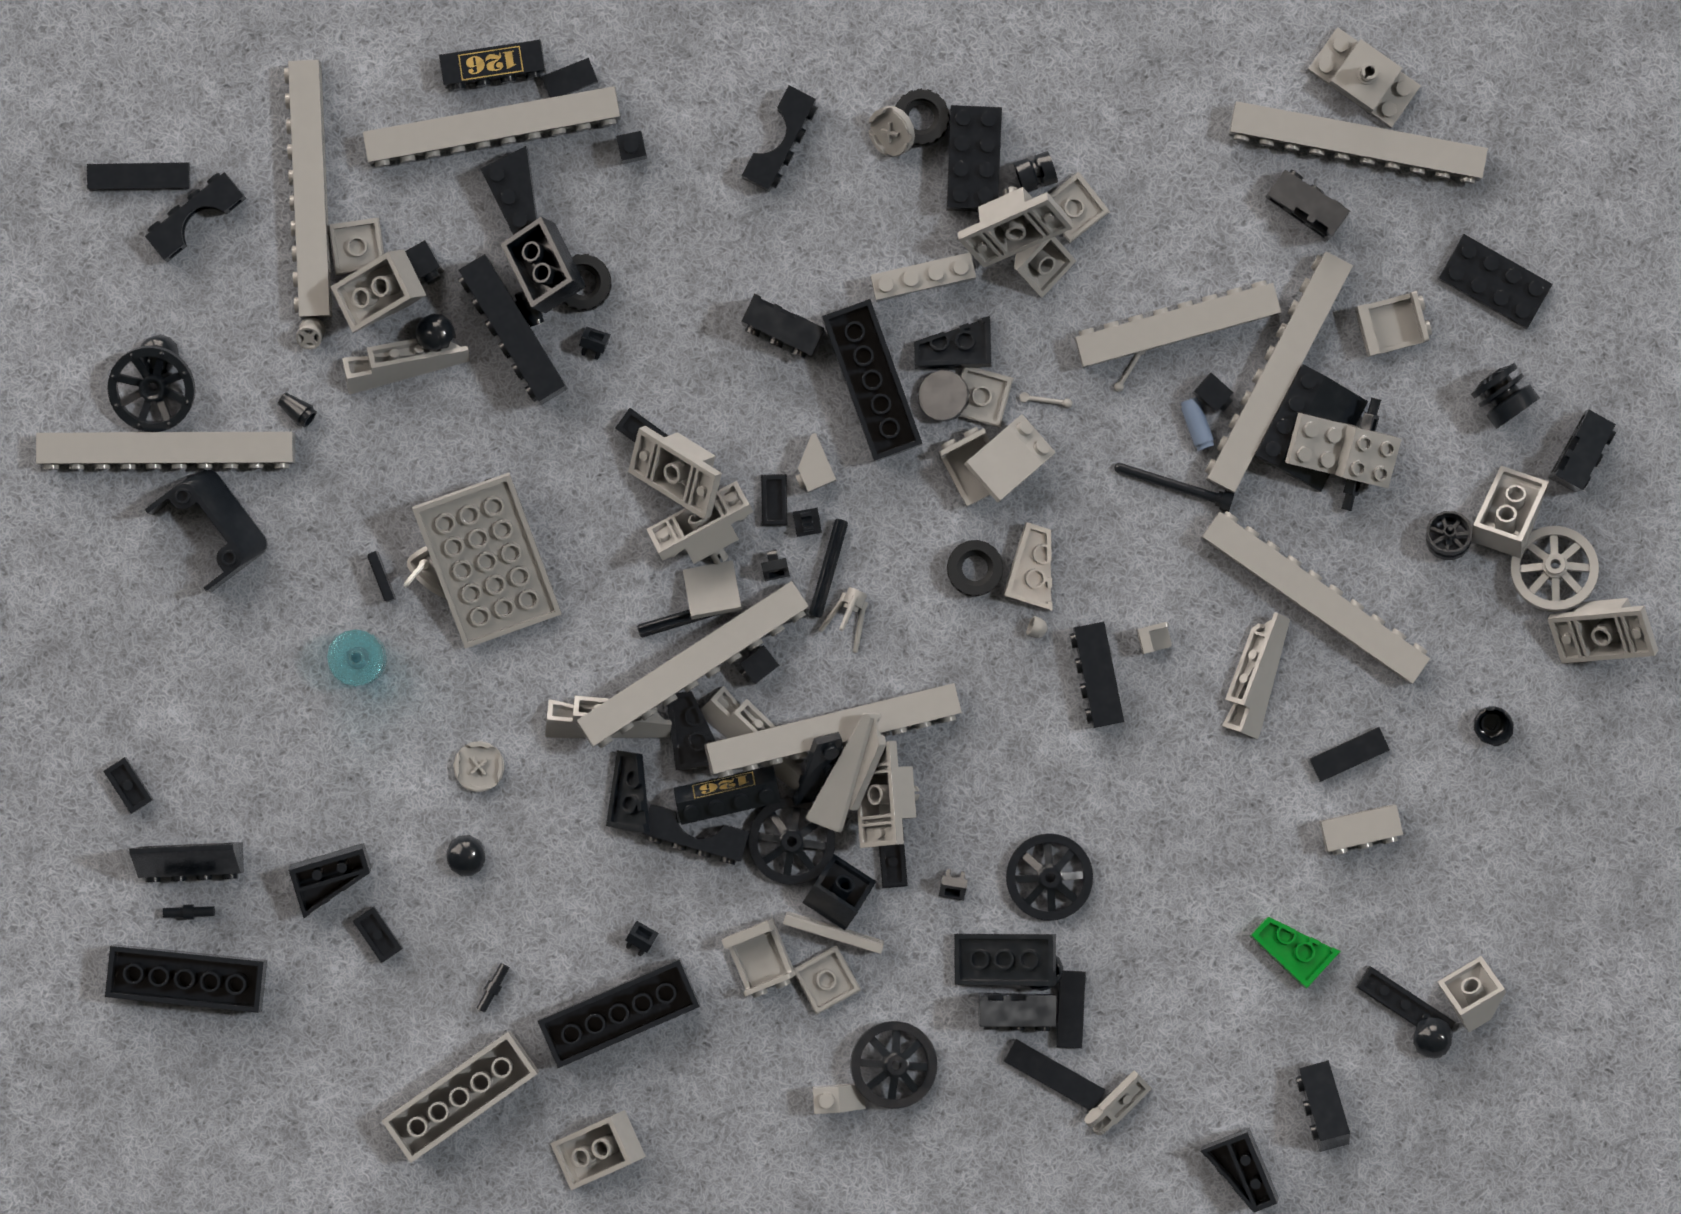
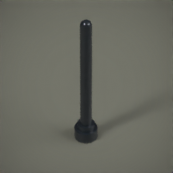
[1114,463,1235,512]

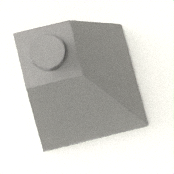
[1014,237,1076,298]
[1438,956,1506,1032]

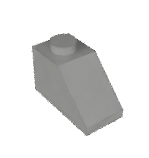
[796,433,836,493]
[813,1083,866,1114]

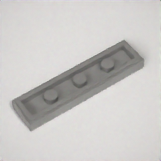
[783,911,884,954]

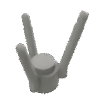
[819,587,868,653]

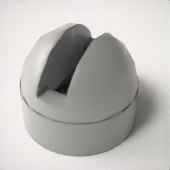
[1026,616,1048,638]

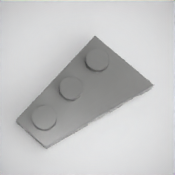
[1003,522,1053,611]

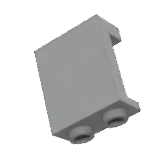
[1355,291,1432,357]
[938,427,990,507]
[721,918,796,998]

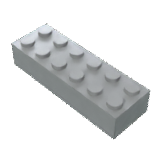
[382,1030,539,1163]

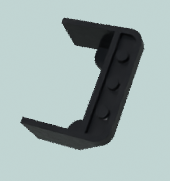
[144,470,268,592]

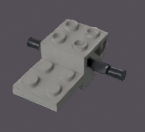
[1285,397,1401,511]

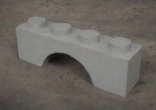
[870,252,976,302]

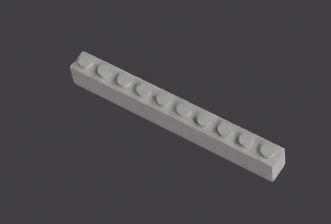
[284,60,332,318]
[363,86,621,168]
[1229,101,1488,184]
[1204,252,1353,493]
[36,432,295,470]
[1201,511,1430,684]
[576,581,809,749]
[704,683,962,778]

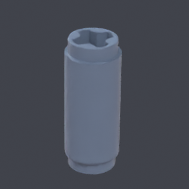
[1181,397,1214,451]

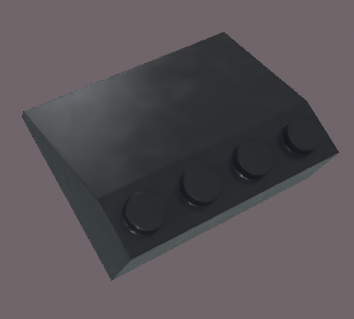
[1254,364,1368,492]
[129,842,244,882]

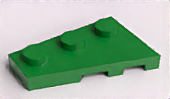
[1250,917,1341,989]

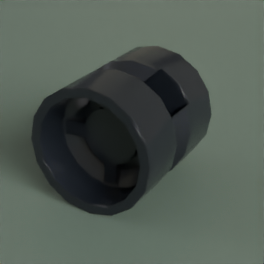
[1014,151,1058,192]

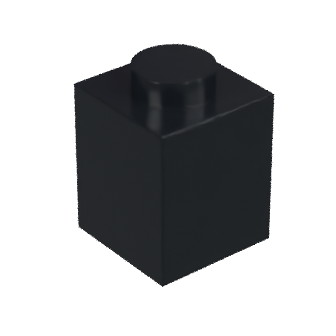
[616,131,648,164]
[1192,373,1234,413]
[739,645,780,684]

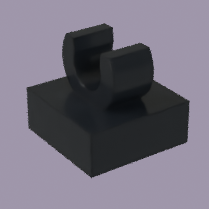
[579,327,611,360]
[793,507,822,537]
[761,549,790,581]
[939,869,968,901]
[625,921,659,956]

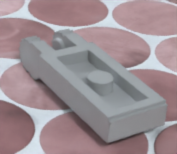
[1084,1070,1151,1136]

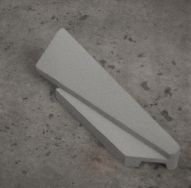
[342,338,469,395]
[1222,612,1290,739]
[701,686,803,790]
[545,696,672,738]
[806,712,886,832]

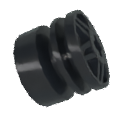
[1471,363,1540,429]

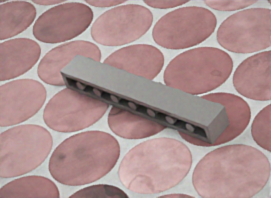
[1074,280,1281,368]

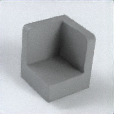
[1136,622,1172,654]

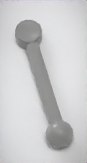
[1114,351,1146,392]
[1019,392,1072,408]

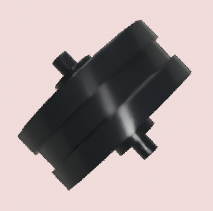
[1425,511,1473,560]

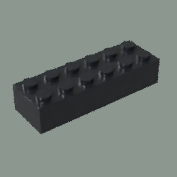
[458,254,568,405]
[822,299,923,462]
[105,944,267,1013]
[538,958,700,1068]

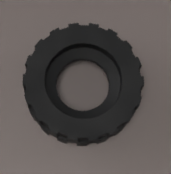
[895,88,950,147]
[564,254,612,311]
[947,540,1003,597]

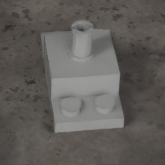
[1308,27,1421,128]
[958,187,1073,268]
[628,426,722,520]
[647,481,753,564]
[1547,598,1659,663]
[857,741,920,848]

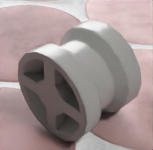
[296,317,325,350]

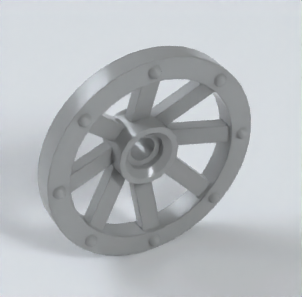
[1511,526,1599,612]

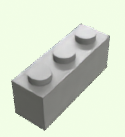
[1319,804,1403,855]

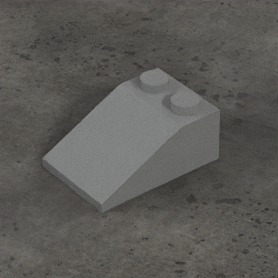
[331,249,426,333]
[964,414,1056,503]
[1472,466,1549,558]
[550,1110,646,1190]

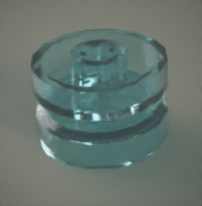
[327,629,387,686]

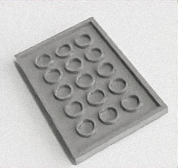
[412,473,561,649]

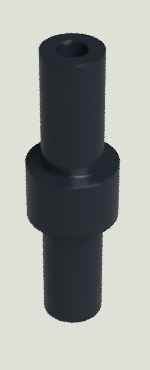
[163,904,215,920]
[477,963,510,1012]

